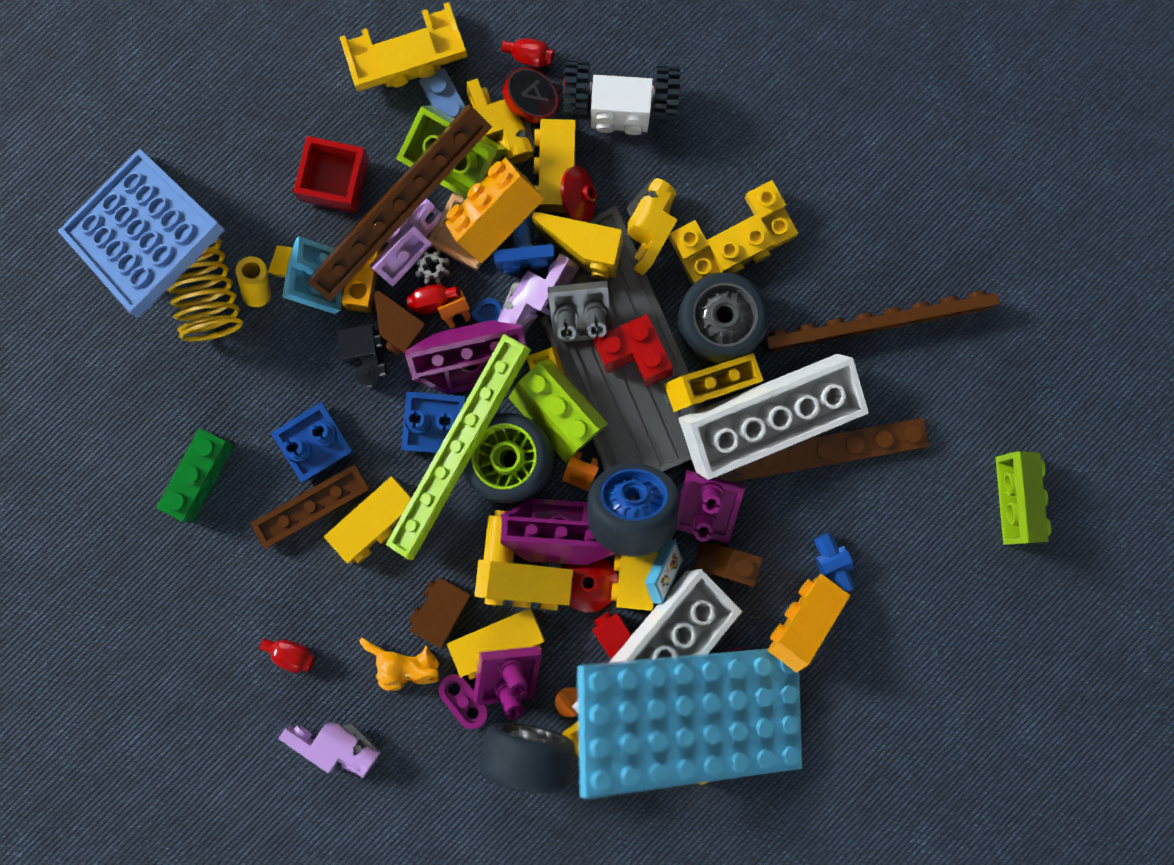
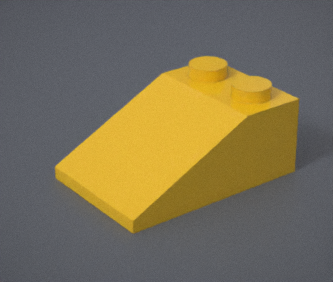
[532,211,623,280]

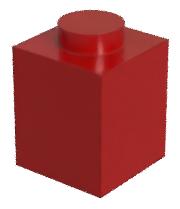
[592,611,631,660]

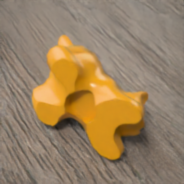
[360,638,439,692]

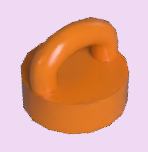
[555,687,579,718]

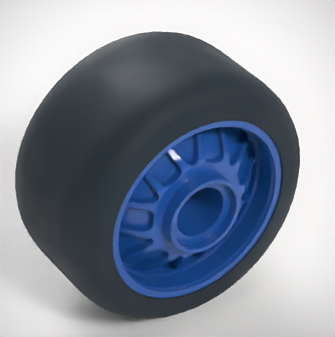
[588,463,680,557]

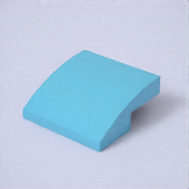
[282,236,342,314]

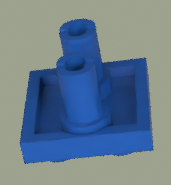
[493,218,555,275]
[401,392,466,454]
[271,402,354,484]

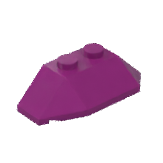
[405,320,527,395]
[500,498,616,565]

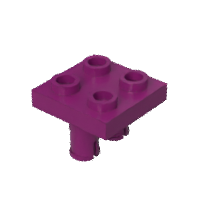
[676,470,745,543]
[473,646,542,720]

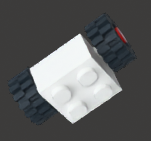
[563,59,681,135]

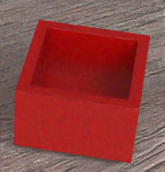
[293,136,369,213]

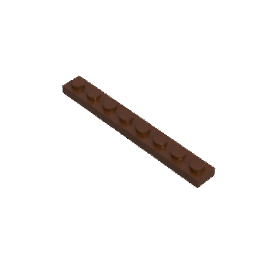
[307,104,492,302]
[763,290,999,353]
[692,418,929,482]

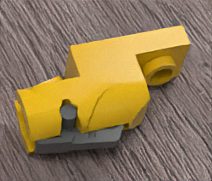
[467,78,534,164]
[627,178,677,276]

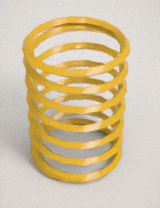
[167,238,243,342]

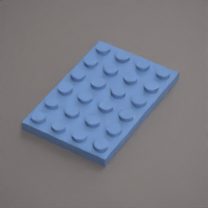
[58,148,225,319]

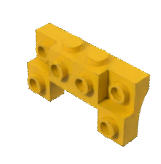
[339,2,467,92]
[669,180,798,285]

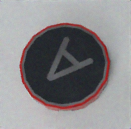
[502,68,558,123]

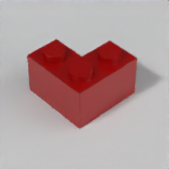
[593,314,673,387]

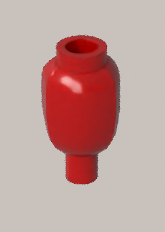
[501,38,555,68]
[407,284,461,315]
[259,638,315,674]

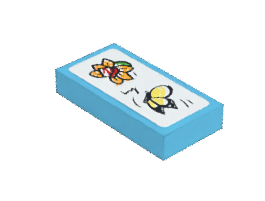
[645,539,683,604]

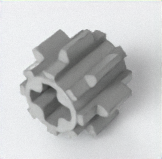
[415,250,450,286]

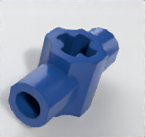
[813,532,856,592]

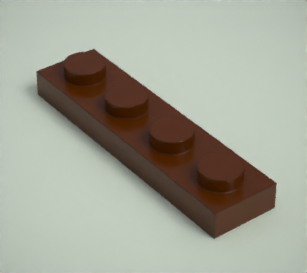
[250,464,371,549]

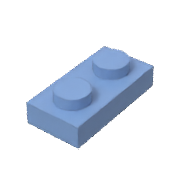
[419,68,465,119]

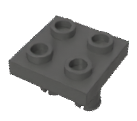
[548,281,612,343]

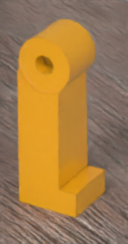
[341,247,382,314]

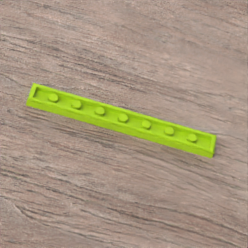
[385,334,531,560]

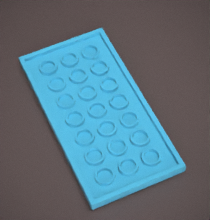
[577,649,802,799]

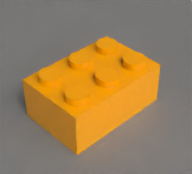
[444,157,544,264]

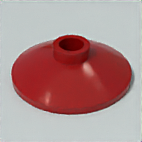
[560,166,597,223]
[563,558,618,613]

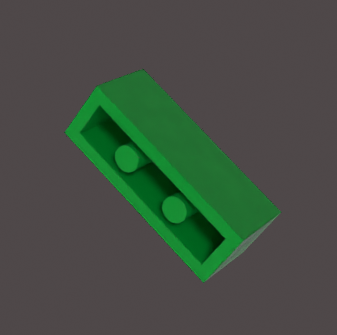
[156,428,234,523]

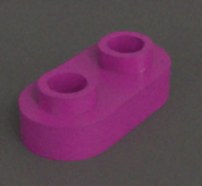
[439,674,488,729]

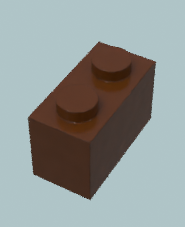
[408,577,472,648]

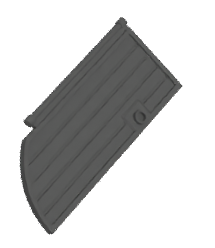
[539,206,704,472]

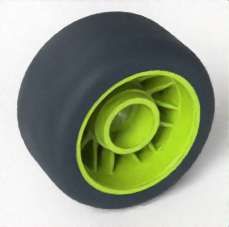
[463,413,554,504]

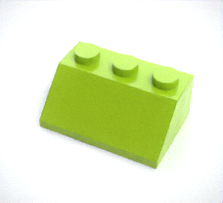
[508,358,608,463]
[995,452,1051,545]

